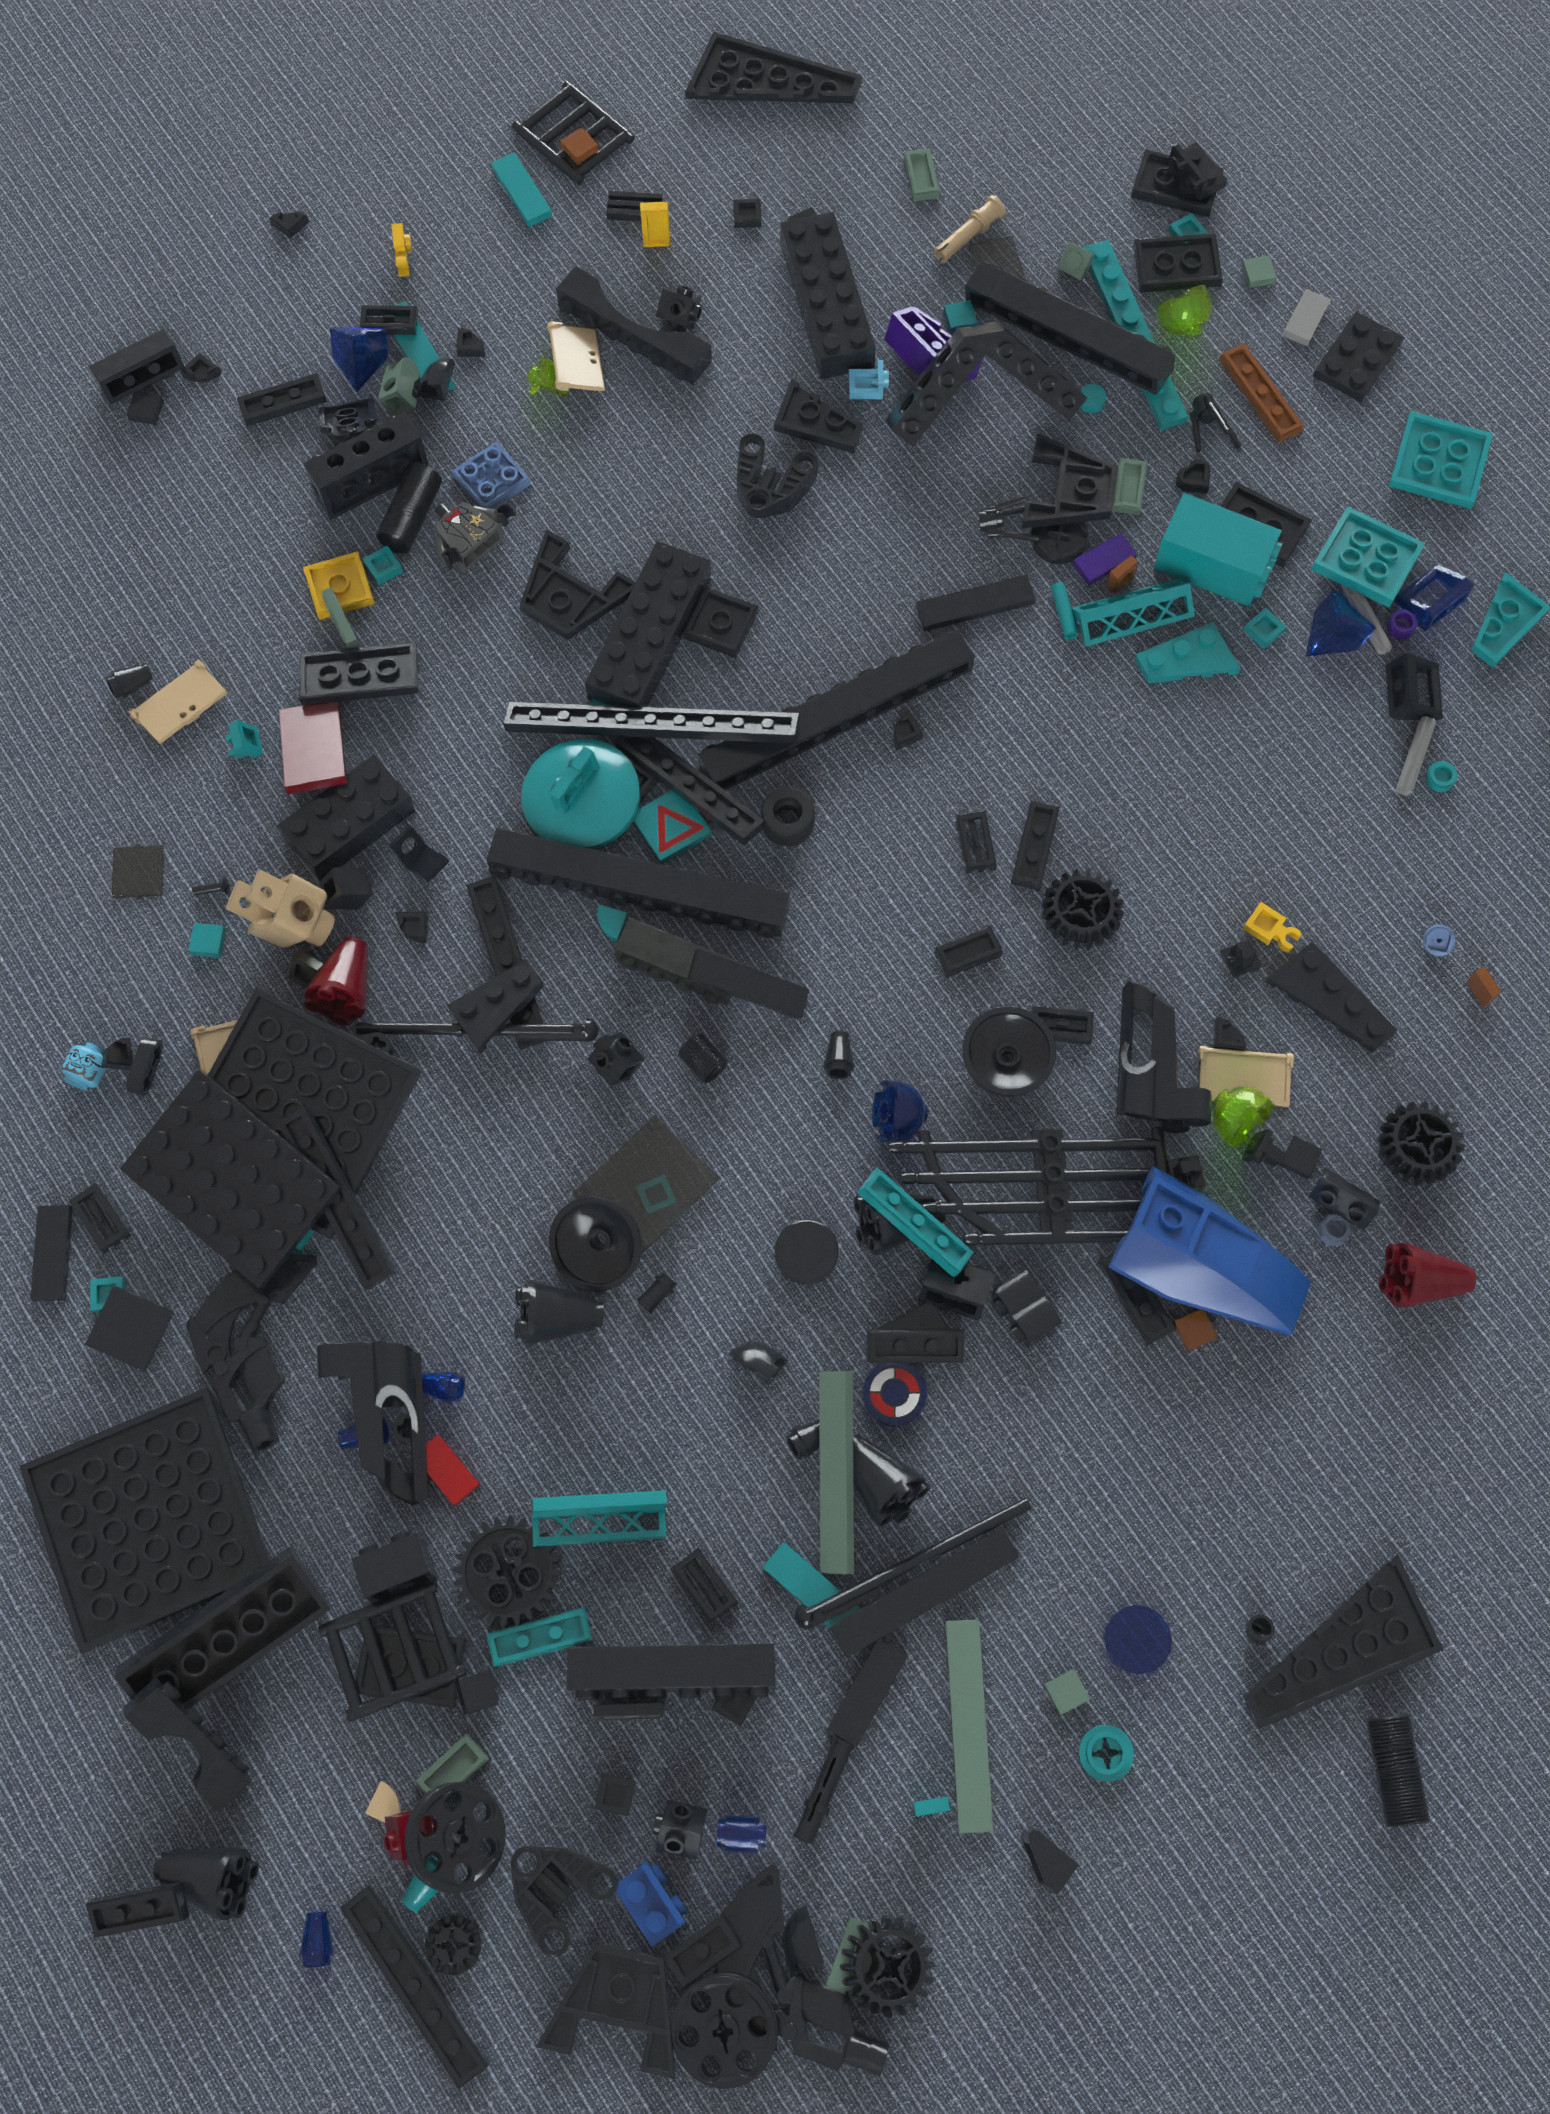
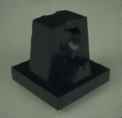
[1220,939,1262,978]
[1241,1129,1286,1167]
[1167,1155,1206,1188]

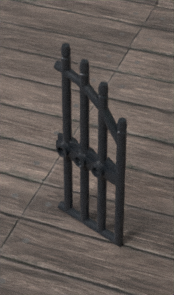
[888,1127,1169,1246]

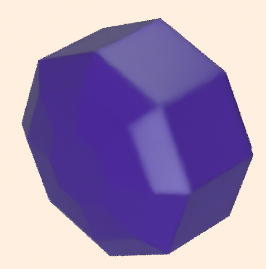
[1386,609,1418,640]

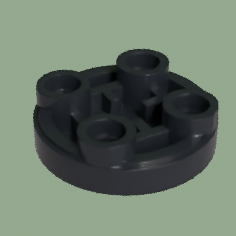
[775,1220,839,1284]

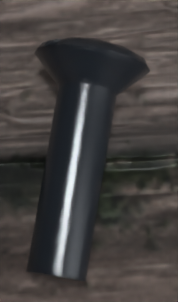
[192,877,230,896]

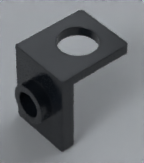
[389,825,449,882]

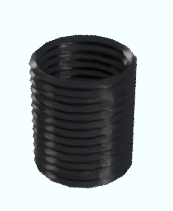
[678,1033,728,1083]

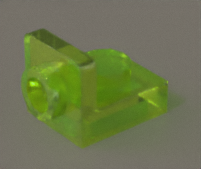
[527,357,570,397]

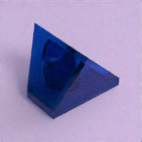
[330,327,388,392]
[1305,589,1376,657]

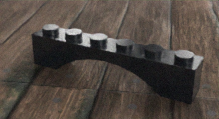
[556,266,712,385]

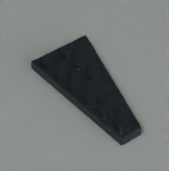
[685,31,862,103]
[1243,1554,1443,1729]

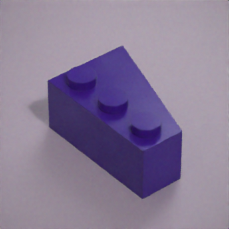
[884,306,983,382]

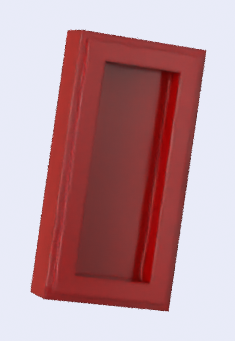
[426,1434,480,1507]

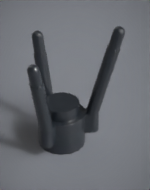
[1189,393,1242,452]
[979,496,1040,541]

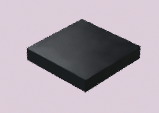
[683,586,759,658]
[85,1285,174,1371]

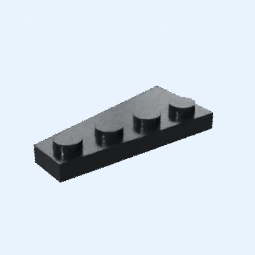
[1266,942,1398,1053]

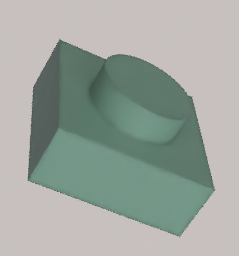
[1057,242,1095,280]

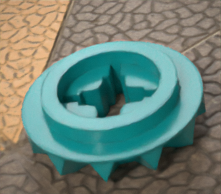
[1078,1725,1134,1782]

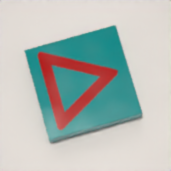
[633,790,712,865]

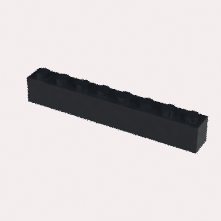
[965,260,1175,395]

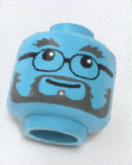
[61,1042,107,1091]

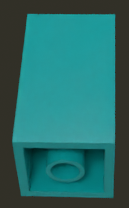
[1153,493,1283,607]

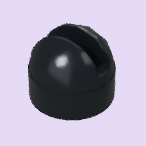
[1245,1614,1275,1644]

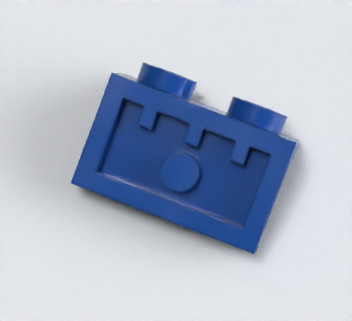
[616,1861,688,1947]

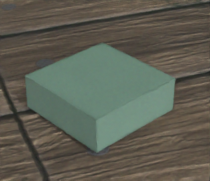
[1241,255,1277,288]
[1043,1669,1091,1716]

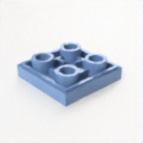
[451,441,531,509]

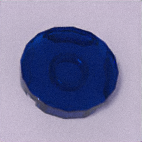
[1103,1605,1172,1675]

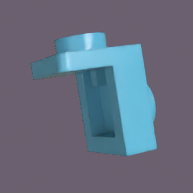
[849,360,889,400]

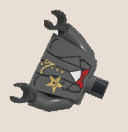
[433,502,516,573]

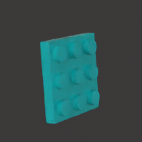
[1388,411,1493,509]
[1311,506,1426,608]

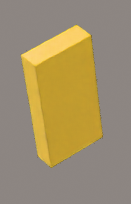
[640,202,671,247]

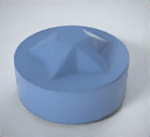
[1423,925,1456,956]

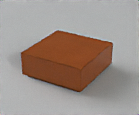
[560,127,599,164]
[1106,555,1138,593]
[1467,967,1501,1007]
[1173,1309,1218,1352]

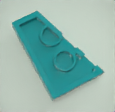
[1471,572,1550,668]
[1134,622,1241,683]

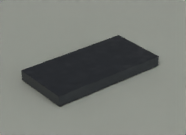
[299,642,419,705]

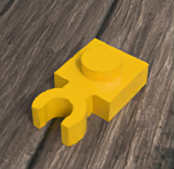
[391,223,413,277]
[1243,902,1302,953]

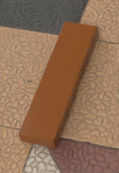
[1219,343,1304,443]

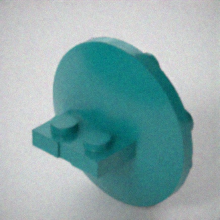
[521,739,641,850]

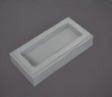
[1282,289,1331,347]

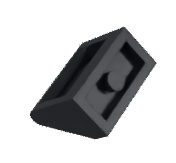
[1386,653,1443,720]
[1021,1830,1079,1894]

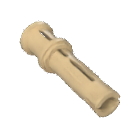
[934,195,1006,263]

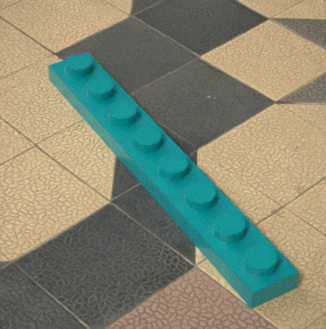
[1083,239,1188,431]

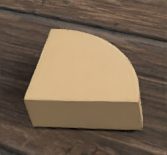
[365,1781,401,1823]

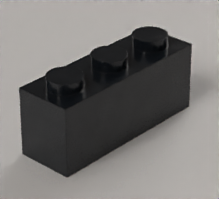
[88,329,185,405]

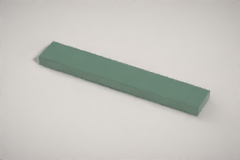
[819,1371,854,1574]
[945,1620,993,1834]

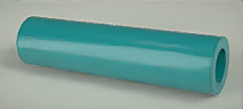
[1051,582,1079,640]

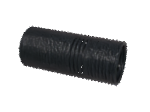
[376,462,442,554]
[1366,1715,1431,1827]

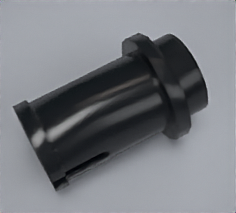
[636,1272,677,1314]

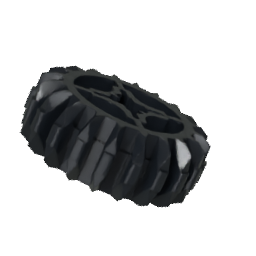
[1041,869,1124,950]
[1377,1101,1465,1186]
[840,1915,935,2018]

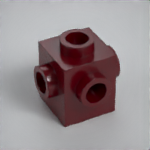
[384,1810,434,1866]

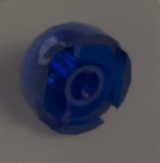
[872,1080,928,1143]

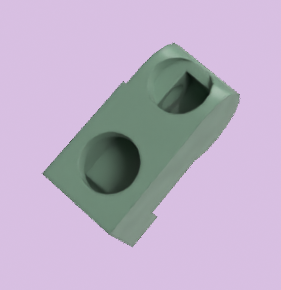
[378,357,419,416]

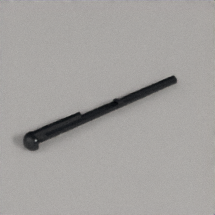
[356,1018,599,1042]
[794,1498,1031,1630]

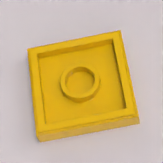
[303,551,375,620]

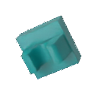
[225,720,263,759]

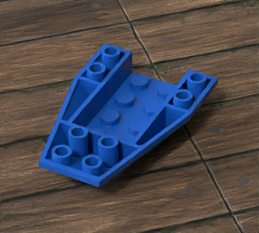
[1108,1166,1311,1336]

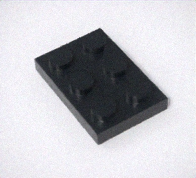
[1313,311,1405,402]

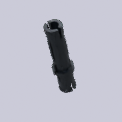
[793,1737,854,1845]

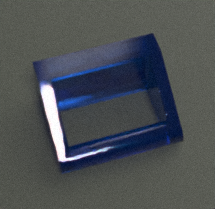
[1394,565,1475,632]

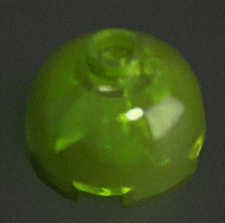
[1155,285,1213,338]
[1212,1085,1275,1149]

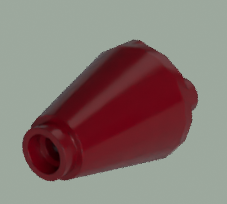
[304,936,368,1026]
[1378,1243,1476,1308]

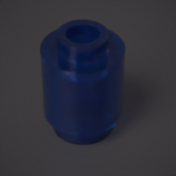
[716,1815,767,1854]

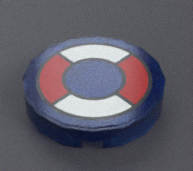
[862,1363,927,1427]

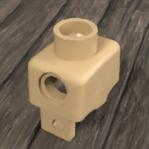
[225,870,335,948]

